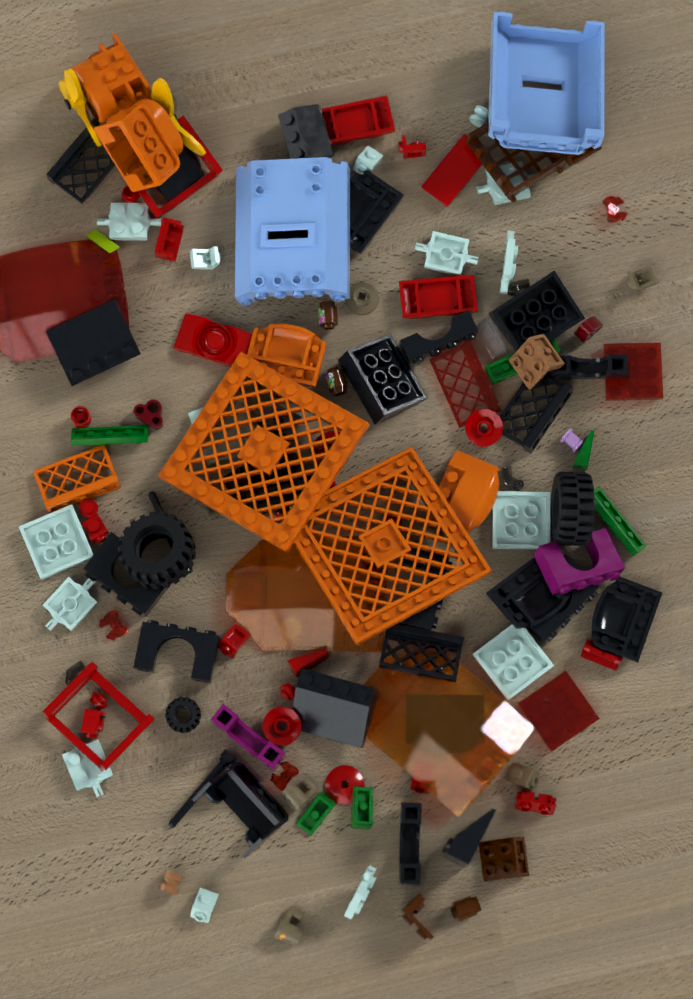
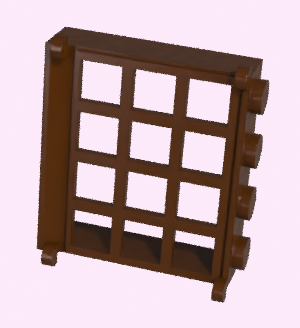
[465,122,566,202]

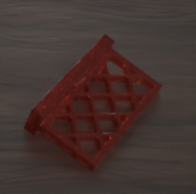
[429,340,502,428]

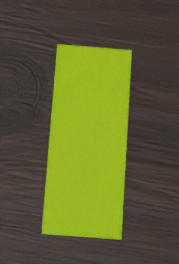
[85,229,120,253]

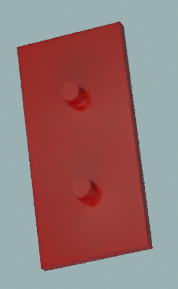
[421,134,491,208]

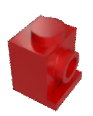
[81,709,106,739]

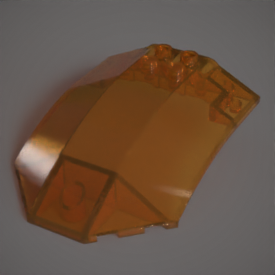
[225,535,387,652]
[364,652,535,817]

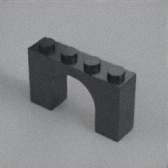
[83,532,172,617]
[392,547,452,630]
[528,554,599,643]
[133,620,220,684]
[398,803,422,886]

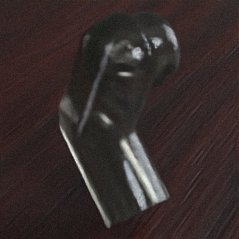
[507,279,530,297]
[502,466,524,491]
[65,660,86,686]

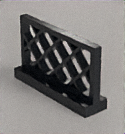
[46,118,115,204]
[500,374,573,454]
[379,624,464,683]

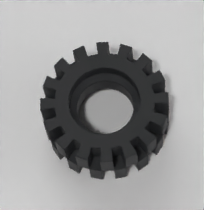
[165,697,201,733]

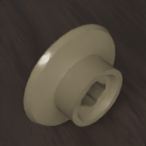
[345,283,379,315]

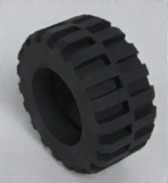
[550,472,595,546]
[118,512,196,589]

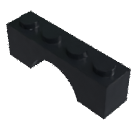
[399,310,478,365]
[551,355,631,379]

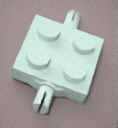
[476,161,535,205]
[97,203,161,241]
[500,230,518,294]
[415,231,479,276]
[43,577,98,632]
[62,733,113,798]
[344,865,376,920]

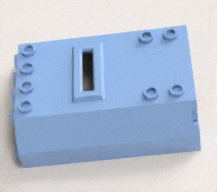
[488,12,605,155]
[235,157,350,305]

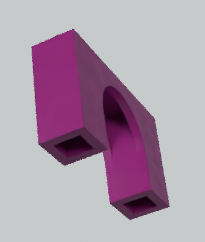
[533,528,625,595]
[211,704,286,772]

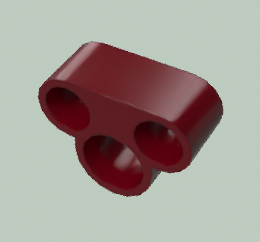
[574,316,603,343]
[134,400,163,430]

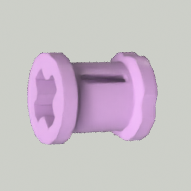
[560,428,585,453]

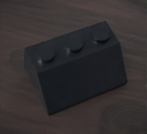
[278,104,334,159]

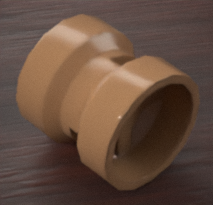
[158,870,183,895]

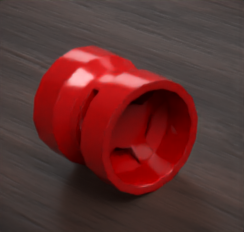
[71,406,91,428]

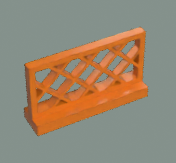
[33,444,121,514]

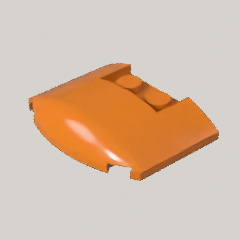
[247,324,327,387]
[425,450,500,534]

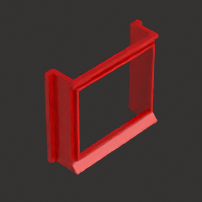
[137,115,223,218]
[43,662,155,772]

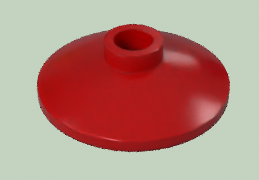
[465,409,503,447]
[263,706,302,746]
[325,765,364,805]

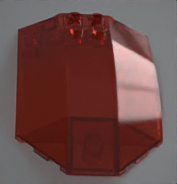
[0,237,130,364]

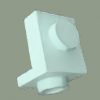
[353,146,383,175]
[190,246,221,270]
[190,888,219,923]

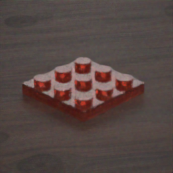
[603,343,663,401]
[518,671,599,752]

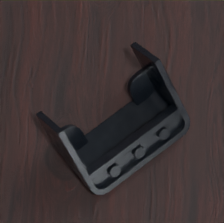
[192,762,289,858]

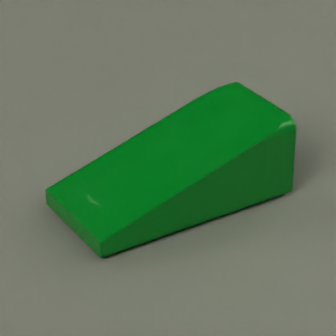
[572,430,594,471]
[351,786,373,830]
[296,792,337,836]

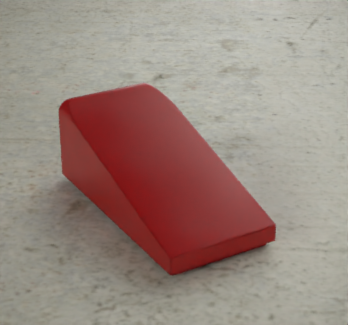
[288,649,329,677]

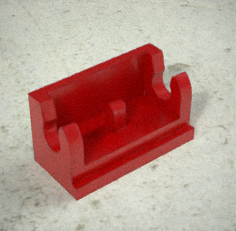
[154,217,184,262]

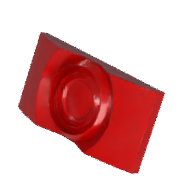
[321,96,395,146]
[399,275,478,319]
[173,313,252,367]

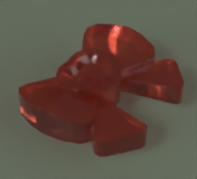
[602,196,627,223]
[99,610,129,640]
[271,761,299,791]

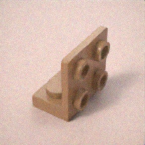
[509,334,565,389]

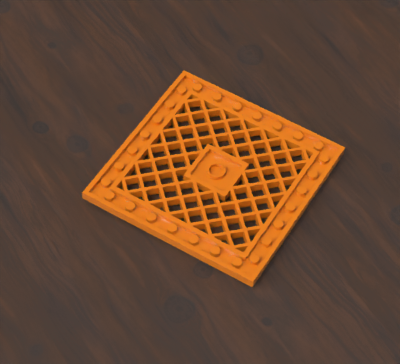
[158,352,370,552]
[279,447,492,645]

